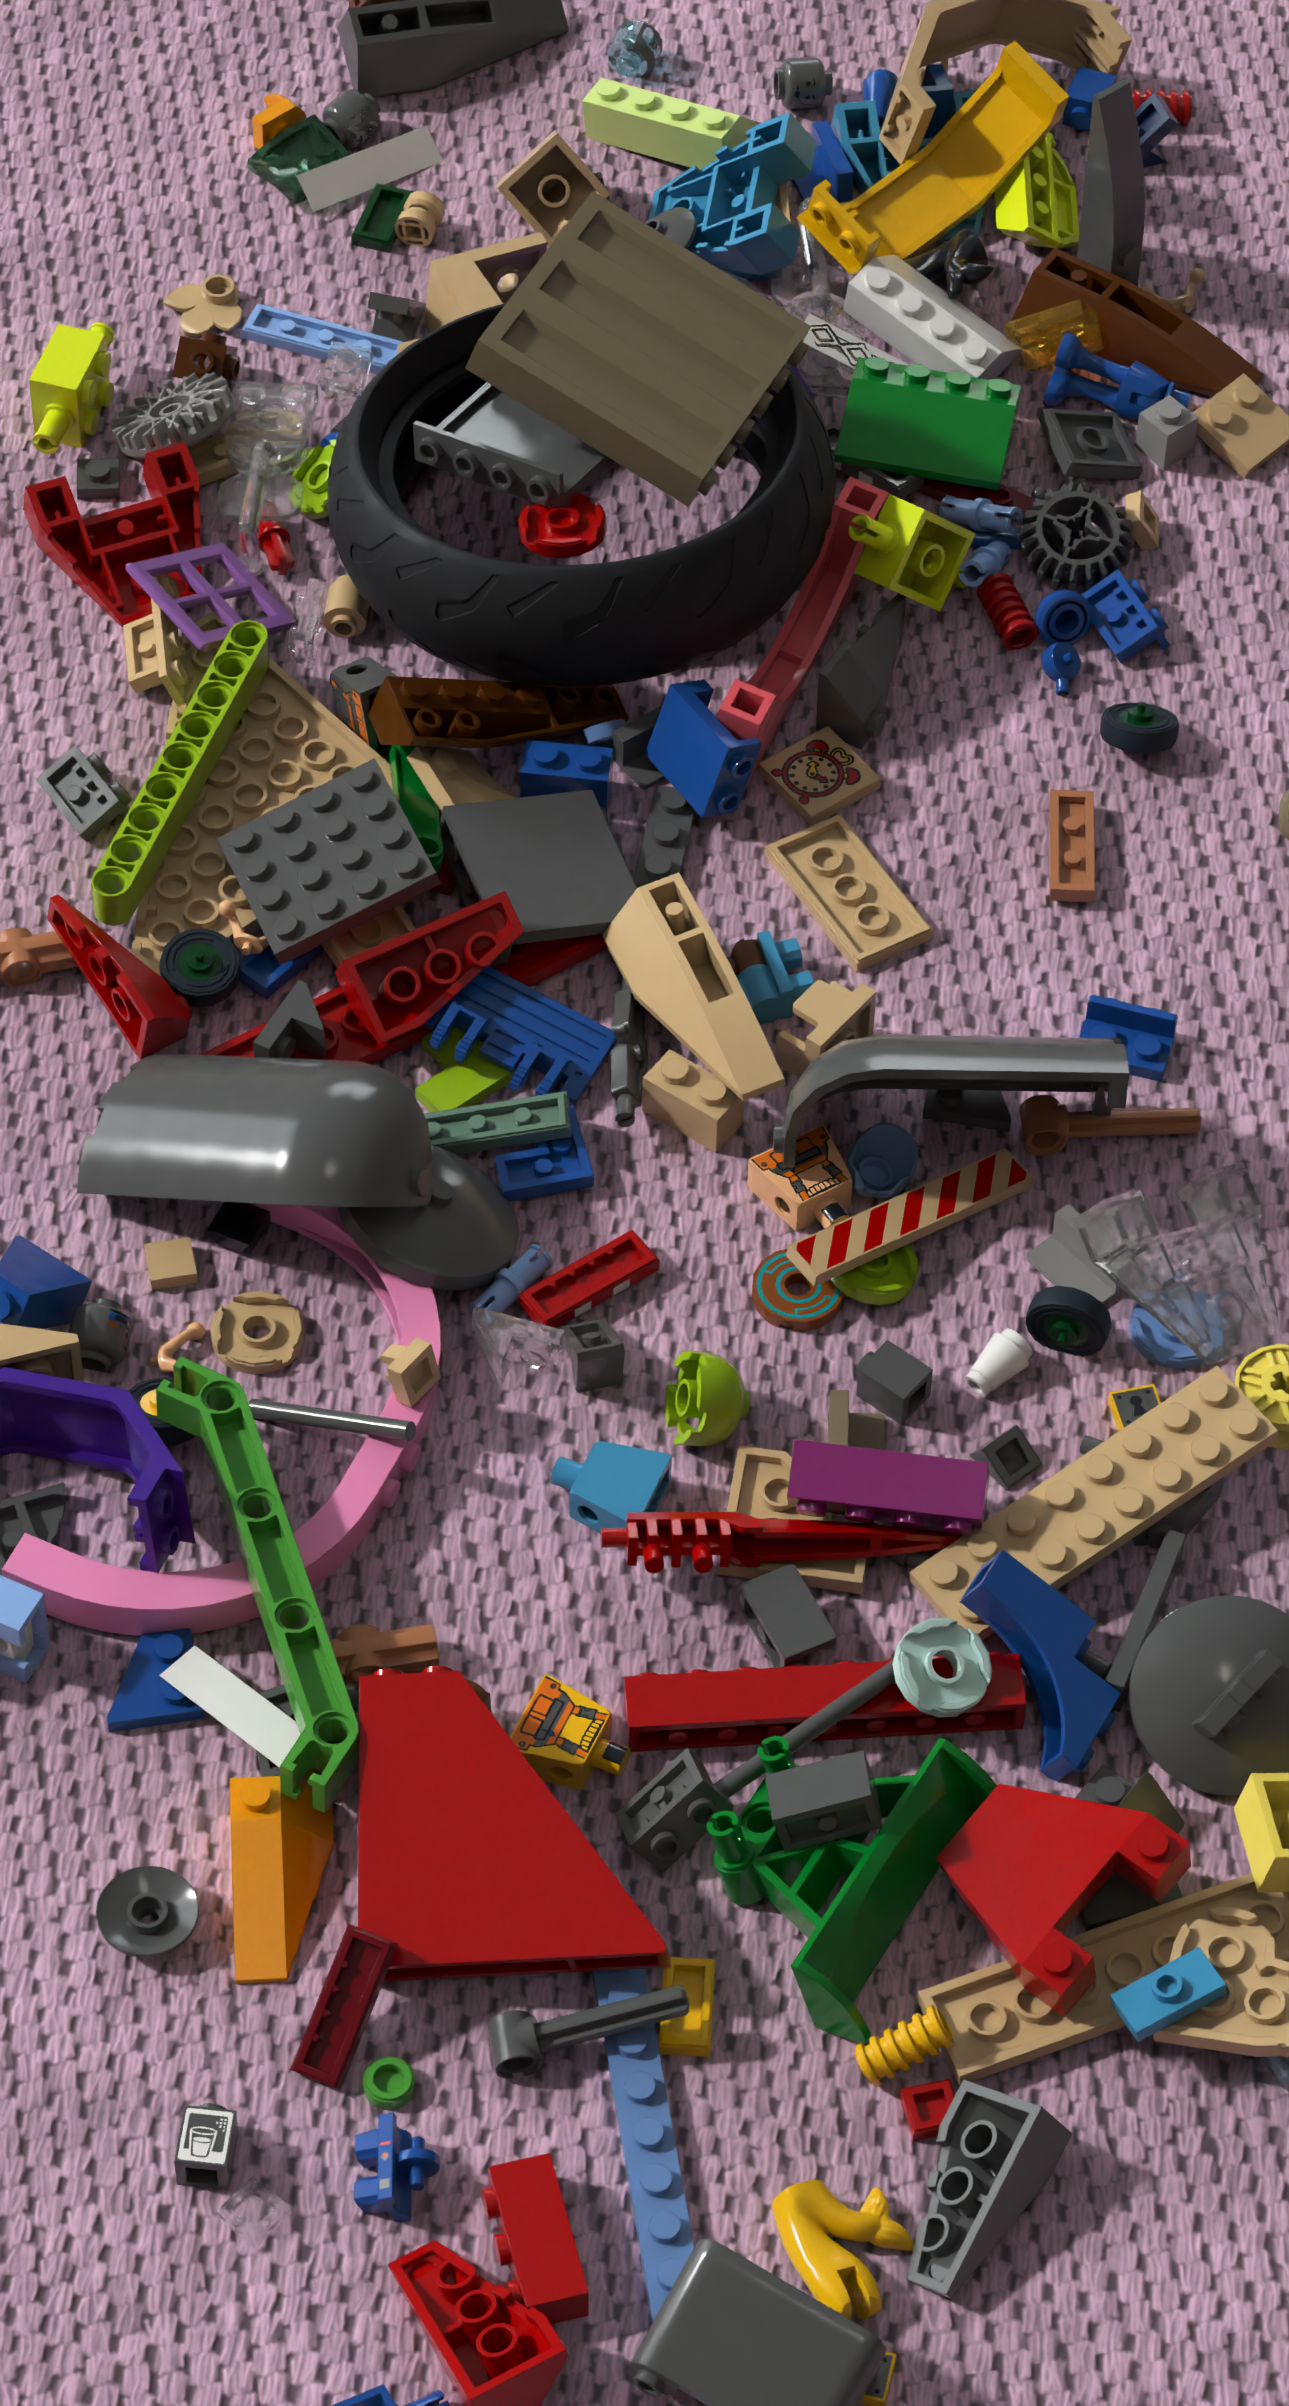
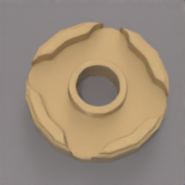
[210,1291,305,1375]

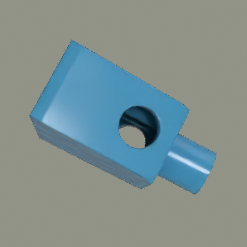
[550,1441,672,1533]

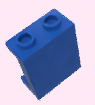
[645,679,762,818]

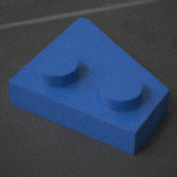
[107,1628,204,1732]

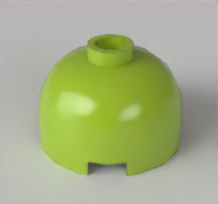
[664,1351,750,1446]

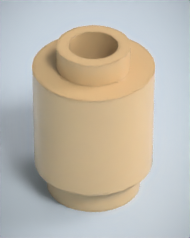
[323,574,369,638]

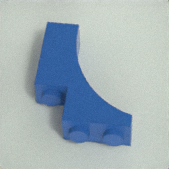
[960,1550,1121,1782]

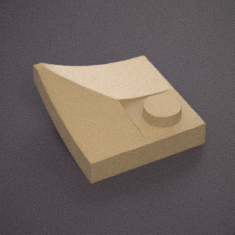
[406,746,521,813]

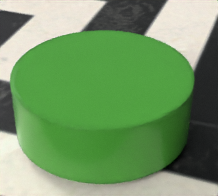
[363,2056,415,2110]

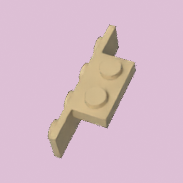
[123,574,188,707]

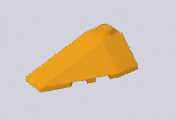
[230,1776,334,1984]

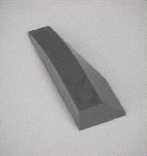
[1077,78,1147,286]

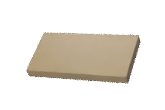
[765,814,933,973]

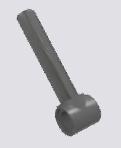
[487,1985,690,2079]

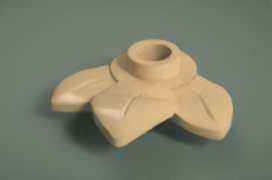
[163,274,242,337]

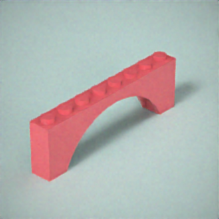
[717,477,889,789]

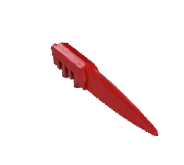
[600,1512,962,1574]

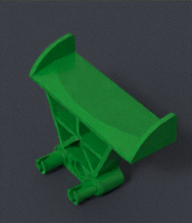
[707,1736,997,2044]

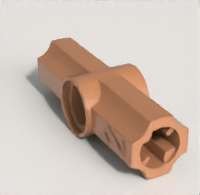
[0,927,78,987]
[330,1624,439,1690]

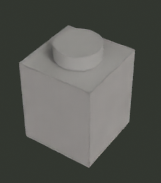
[1135,395,1198,470]

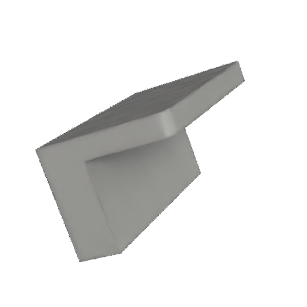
[1026,1204,1132,1304]

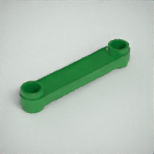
[389,745,444,875]

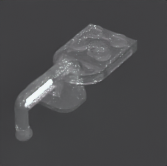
[770,198,866,398]
[217,382,319,577]

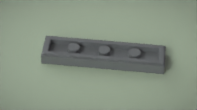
[1106,1530,1186,1713]

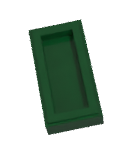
[351,184,414,253]

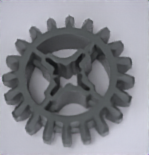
[1019,483,1134,591]

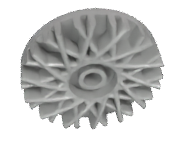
[111,372,235,459]

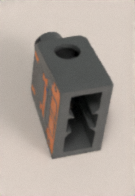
[329,657,396,757]

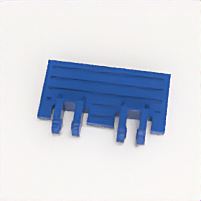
[423,966,617,1105]

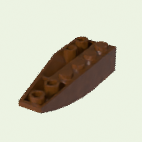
[368,676,629,749]

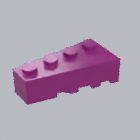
[787,1439,989,1535]

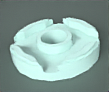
[893,1618,992,1718]

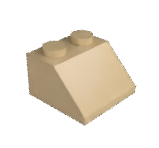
[495,130,611,247]

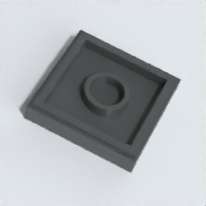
[1039,408,1143,480]

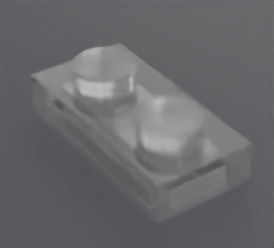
[288,578,327,670]

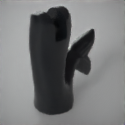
[904,228,993,299]

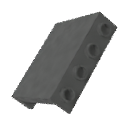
[413,382,615,509]
[440,790,637,966]

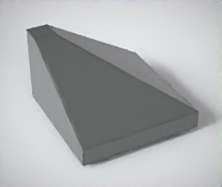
[969,1425,1043,1490]

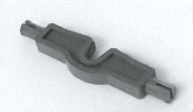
[611,976,648,1127]

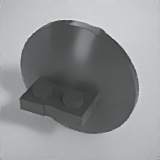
[1129,1595,1289,1796]

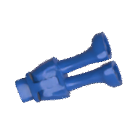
[1043,332,1191,421]

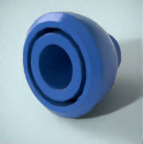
[1035,590,1093,646]

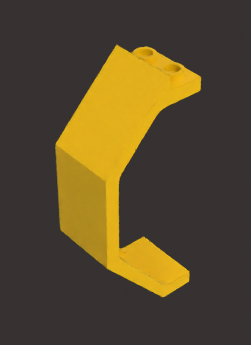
[796,40,1070,275]

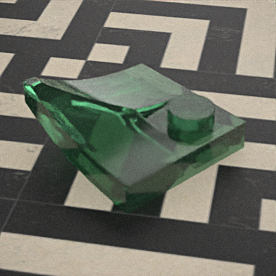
[247,114,351,205]

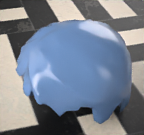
[846,1122,918,1199]

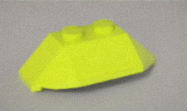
[994,132,1079,248]

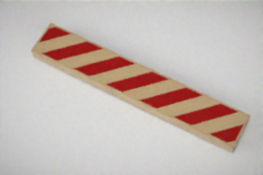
[786,1148,1034,1286]

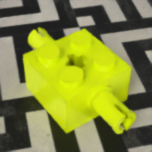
[29,322,115,454]
[849,494,976,612]

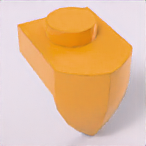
[252,94,306,153]

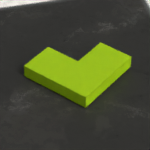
[415,1028,515,1112]

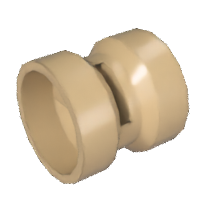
[395,191,445,247]

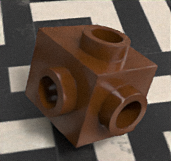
[172,332,241,387]

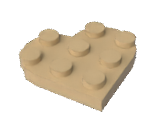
[1153,1907,1289,2057]

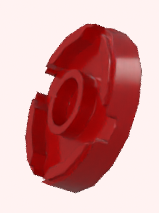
[518,493,607,559]

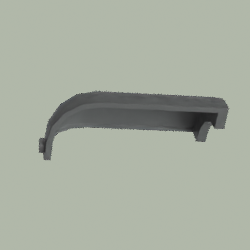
[773,1034,1129,1168]
[77,1053,434,1207]

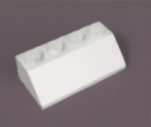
[843,254,1022,380]

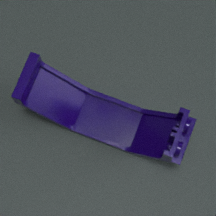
[0,1367,196,1573]

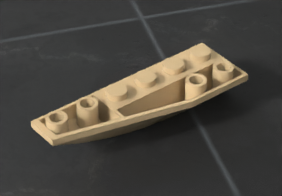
[602,872,786,1101]

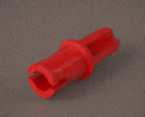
[252,504,295,575]

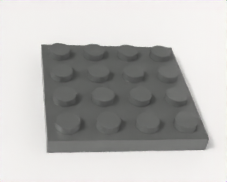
[216,758,441,965]

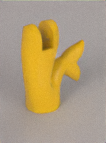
[772,2180,914,2320]

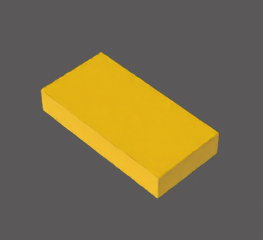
[659,1957,715,2057]

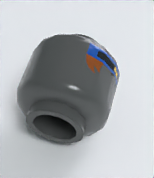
[68,1298,133,1372]

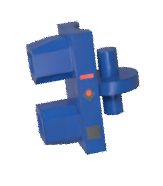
[354,2112,440,2222]

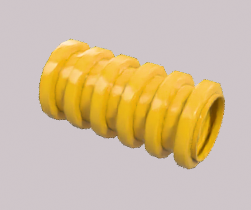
[854,2005,954,2087]

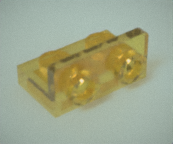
[1003,299,1104,372]

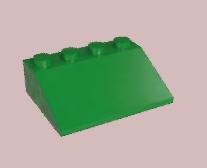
[834,357,1022,491]

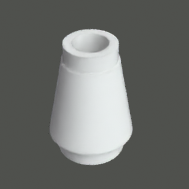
[964,1328,1033,1398]

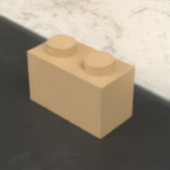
[642,1049,744,1153]

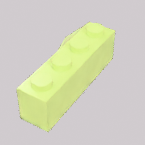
[582,78,760,170]

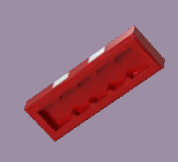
[518,1230,660,1335]

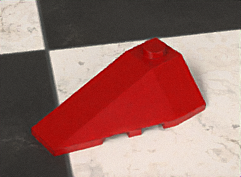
[335,891,524,1045]
[47,894,192,1060]
[388,2240,569,2406]

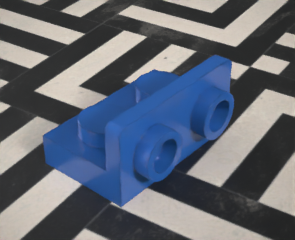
[1081,569,1170,663]
[1079,995,1178,1082]

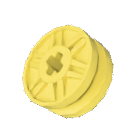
[1235,1344,1289,1449]

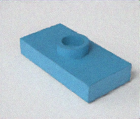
[1110,1947,1227,2042]

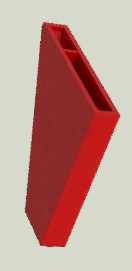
[358,1666,671,1982]

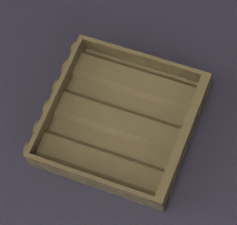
[465,191,811,507]

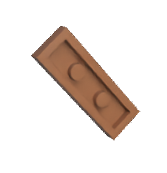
[1049,790,1095,903]

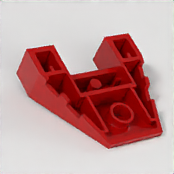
[23,442,202,627]
[936,1784,1191,2018]

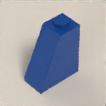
[0,1235,92,1329]

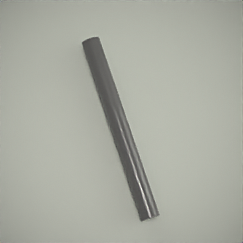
[248,1399,416,1441]

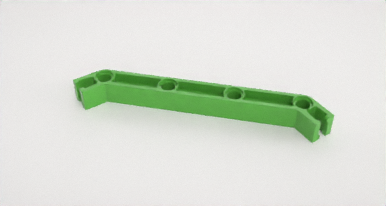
[156,1356,359,1813]

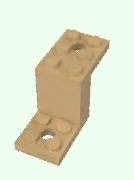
[397,232,548,355]

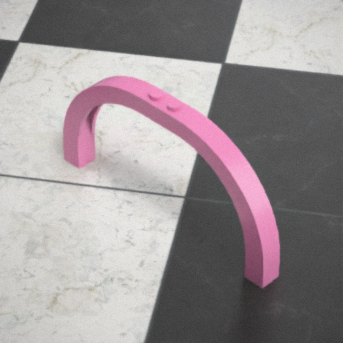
[2,1203,441,1636]

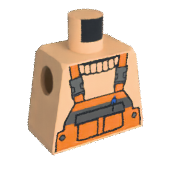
[747,1124,853,1231]

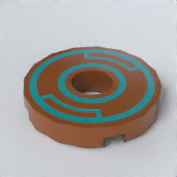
[752,1249,844,1332]

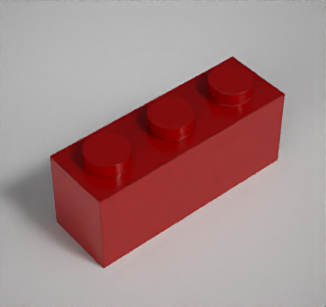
[481,2153,589,2324]

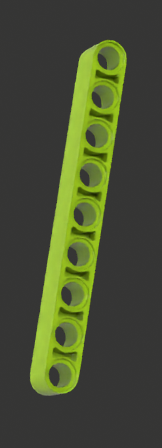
[91,620,269,926]

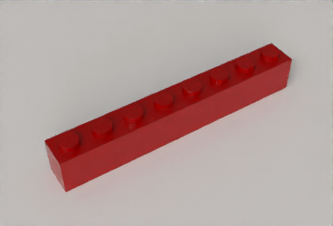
[624,1652,1026,1752]

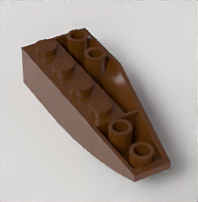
[1009,248,1263,397]

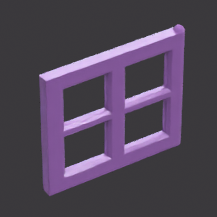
[126,542,296,652]

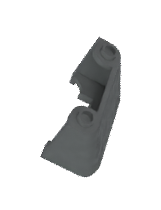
[626,2239,886,2406]

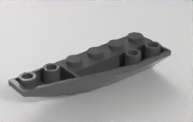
[337,0,569,98]

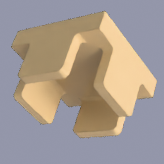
[775,980,876,1078]

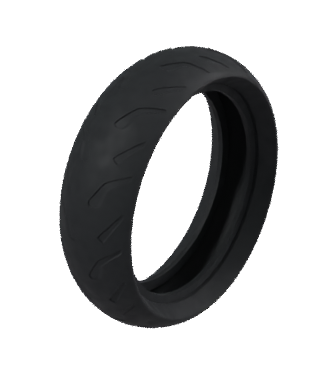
[327,303,836,687]

